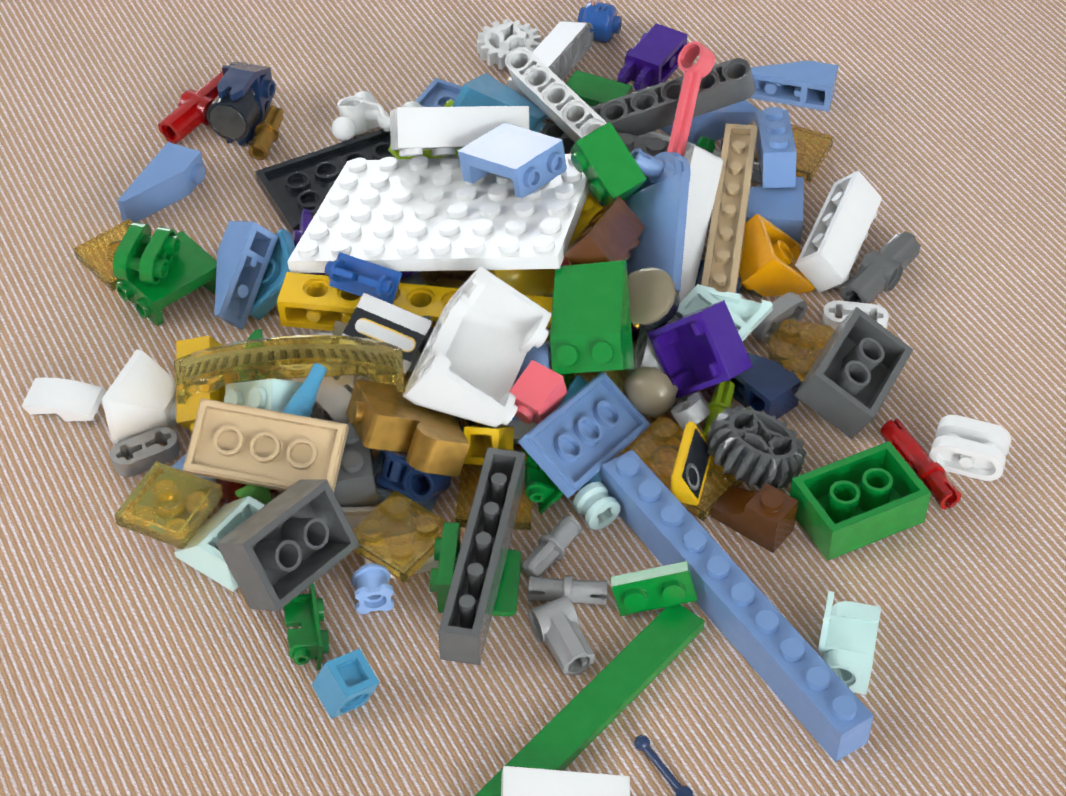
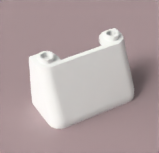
[402,266,552,427]

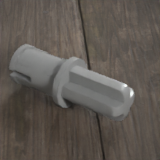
[521,515,582,578]

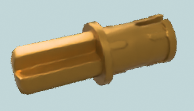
[248,106,284,160]

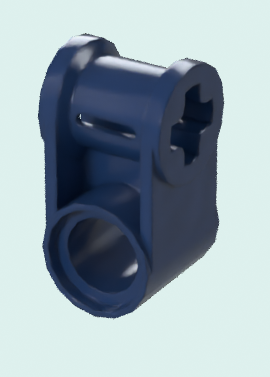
[375,450,451,502]

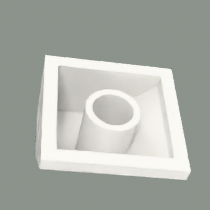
[101,349,176,447]

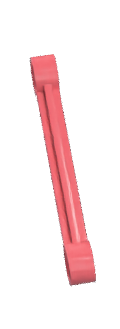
[667,41,715,156]

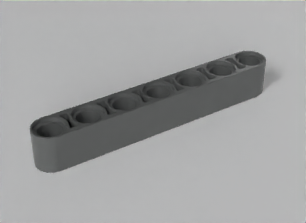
[540,58,756,154]

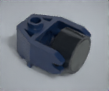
[206,62,276,145]

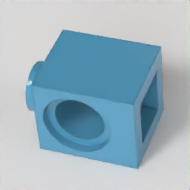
[312,648,380,719]

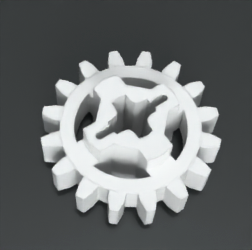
[477,19,541,69]

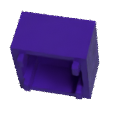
[647,300,753,398]

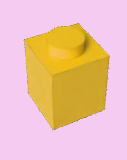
[464,424,514,465]

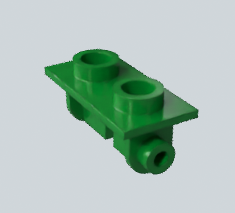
[522,447,563,514]
[283,583,329,670]

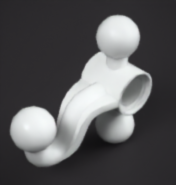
[331,91,422,141]

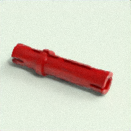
[880,419,961,510]

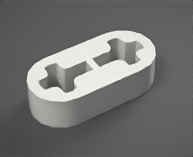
[822,300,889,333]

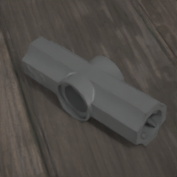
[840,231,921,304]

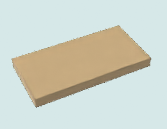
[183,398,349,492]

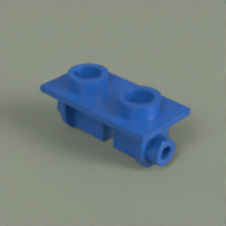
[324,252,402,305]

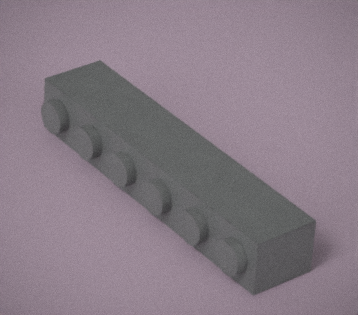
[438,447,525,665]

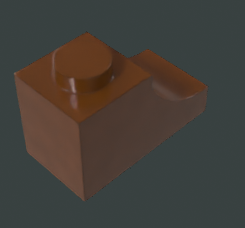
[710,483,798,553]

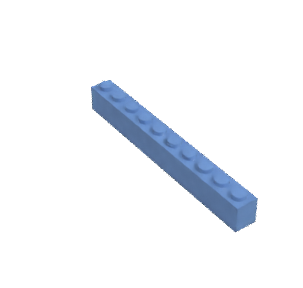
[601,450,874,762]

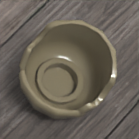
[624,366,678,418]

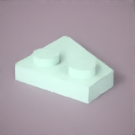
[675,284,773,342]

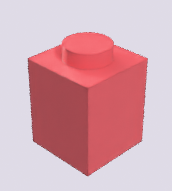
[509,360,568,424]

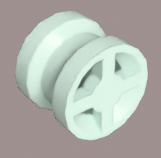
[573,482,621,530]

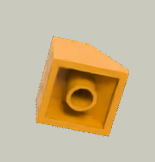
[739,213,815,297]

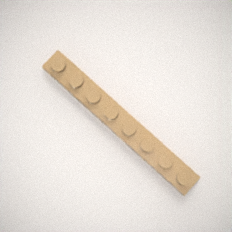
[701,123,758,293]

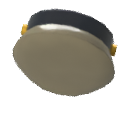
[628,267,680,330]

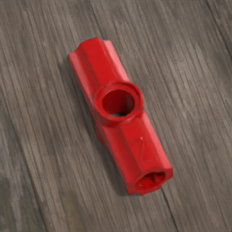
[158,71,223,144]

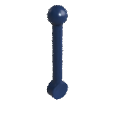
[634,735,693,796]

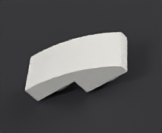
[22,377,106,422]

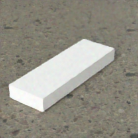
[501,766,630,796]

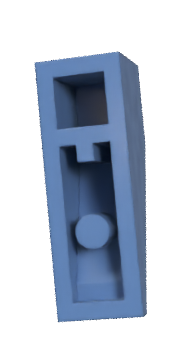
[750,60,839,112]
[118,142,206,226]
[214,221,279,329]

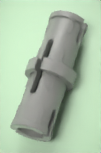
[528,575,608,606]

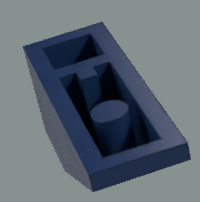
[727,353,801,419]

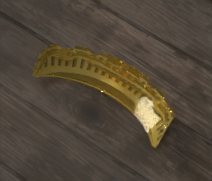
[174,335,405,404]

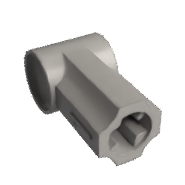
[528,596,595,676]

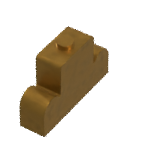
[346,370,470,477]

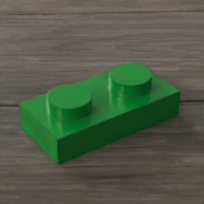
[611,561,698,616]

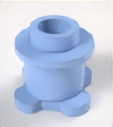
[352,563,395,614]

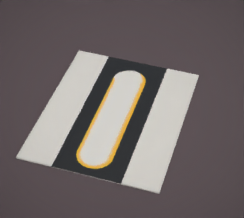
[339,293,433,377]

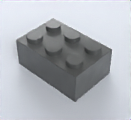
[794,307,913,439]
[216,479,360,611]

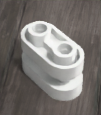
[929,415,1012,481]

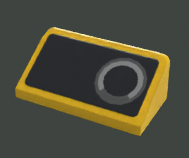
[670,421,712,505]

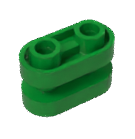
[113,222,181,285]

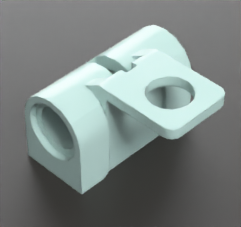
[818,591,881,695]

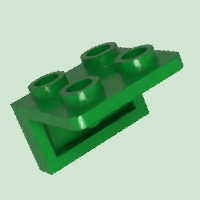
[430,522,522,617]

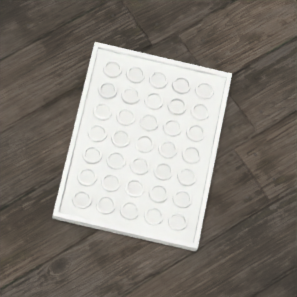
[287,153,590,273]

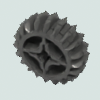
[706,405,807,489]

